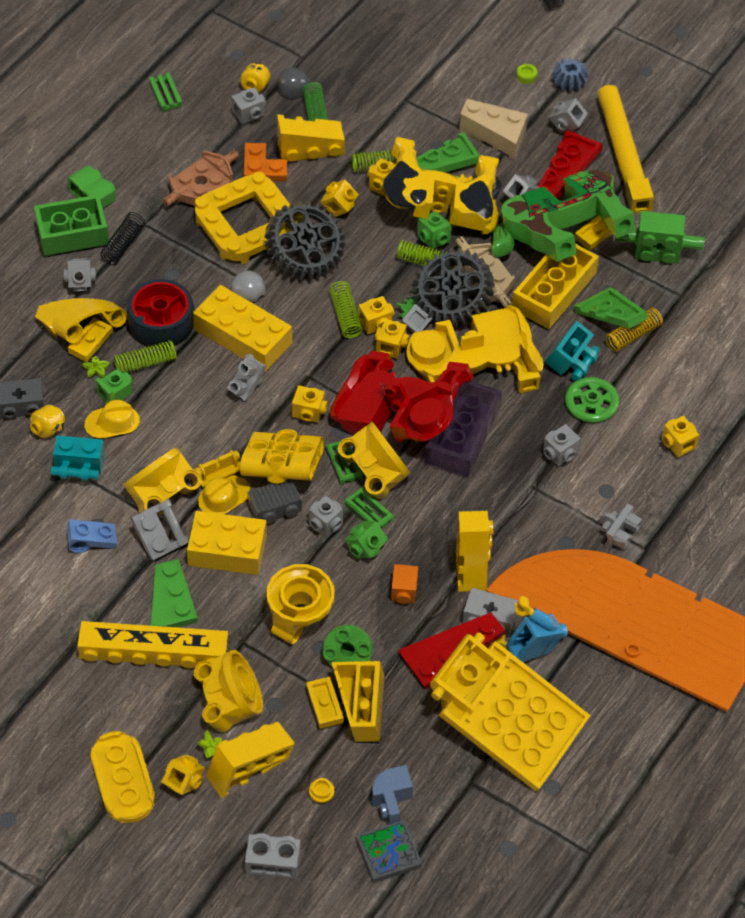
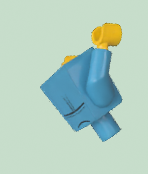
[496,596,568,662]

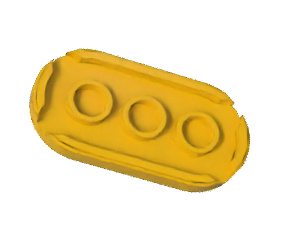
[91,731,155,823]

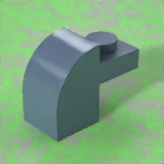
[372,765,413,825]

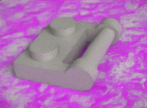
[130,499,189,561]

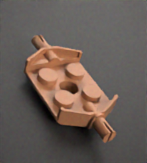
[162,150,239,207]

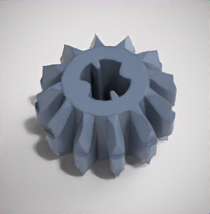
[552,57,588,93]

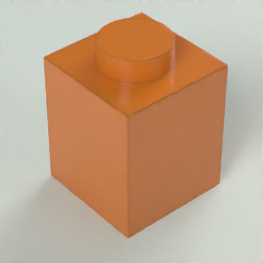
[391,564,418,604]

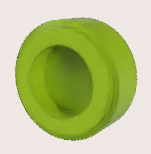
[516,64,538,84]

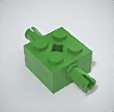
[615,211,705,264]

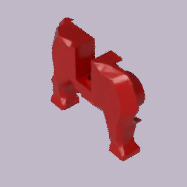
[330,351,474,442]

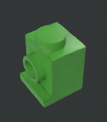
[95,369,133,403]

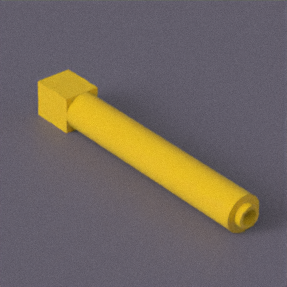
[598,85,654,214]

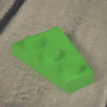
[416,131,480,172]
[574,287,648,329]
[151,559,198,628]

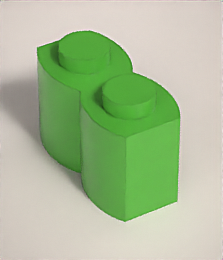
[67,165,116,208]

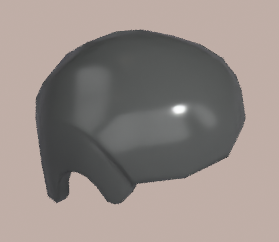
[277,68,309,99]

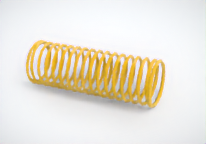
[605,308,663,352]

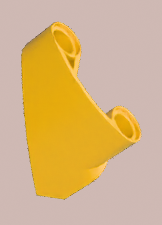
[35,298,127,343]

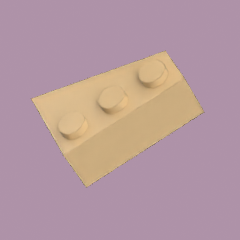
[460,99,528,161]

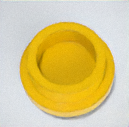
[309,778,334,803]

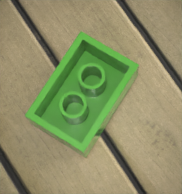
[34,195,109,256]

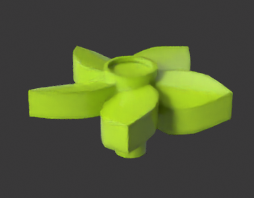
[82,356,110,378]
[198,730,222,758]

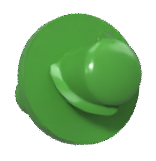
[323,625,373,667]

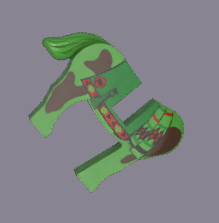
[491,170,636,262]

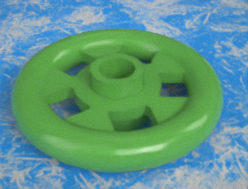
[565,377,619,423]

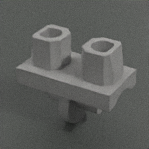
[227,354,267,401]
[600,503,642,549]

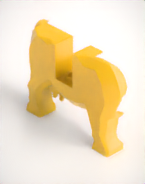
[406,305,543,393]

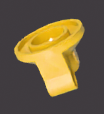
[338,422,411,499]
[123,447,202,516]
[267,564,334,645]
[194,650,263,732]

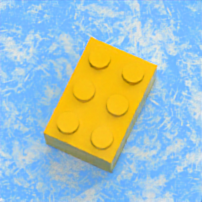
[187,511,267,575]

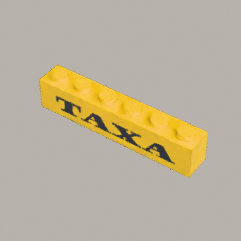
[78,621,229,668]

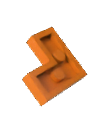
[244,143,287,181]

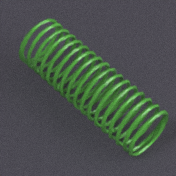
[303,82,328,122]

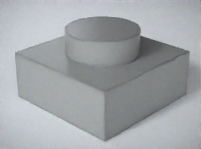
[400,304,432,333]

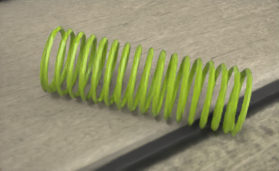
[352,150,397,172]
[397,240,453,271]
[329,281,362,338]
[114,340,177,373]

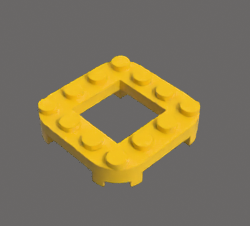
[195,172,298,264]

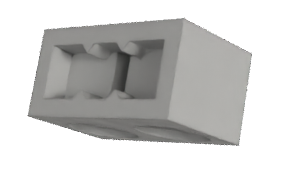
[245,833,301,879]

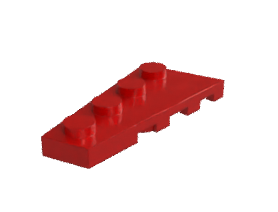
[538,130,603,199]
[398,612,506,690]

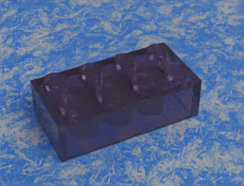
[425,381,502,477]

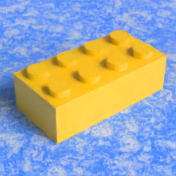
[512,244,599,329]
[193,285,292,372]

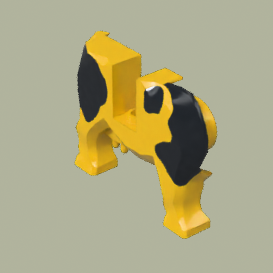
[383,137,502,234]

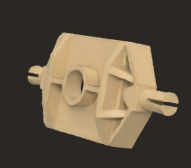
[453,236,516,308]

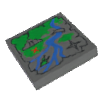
[356,820,422,883]

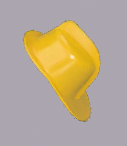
[84,400,140,439]
[198,475,250,514]

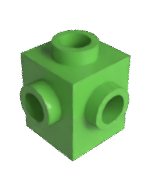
[418,211,452,249]
[345,521,388,558]

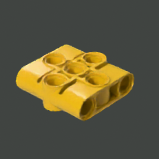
[240,429,324,483]

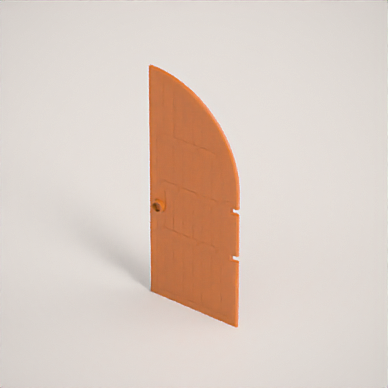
[486,549,745,712]

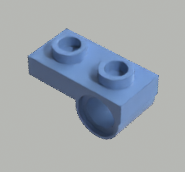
[67,519,117,553]

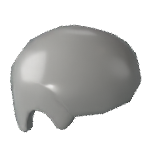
[231,270,266,302]

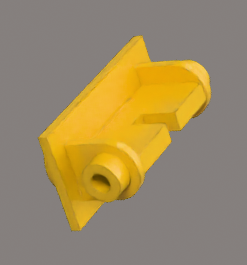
[193,450,240,488]

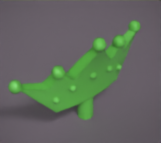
[396,296,416,319]

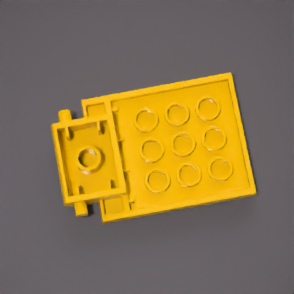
[430,633,591,792]

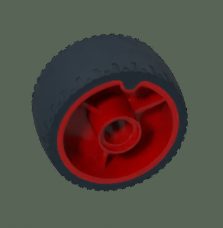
[127,279,194,349]

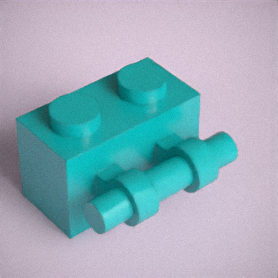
[544,321,600,381]
[51,435,105,481]

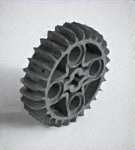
[264,200,346,281]
[412,247,495,328]

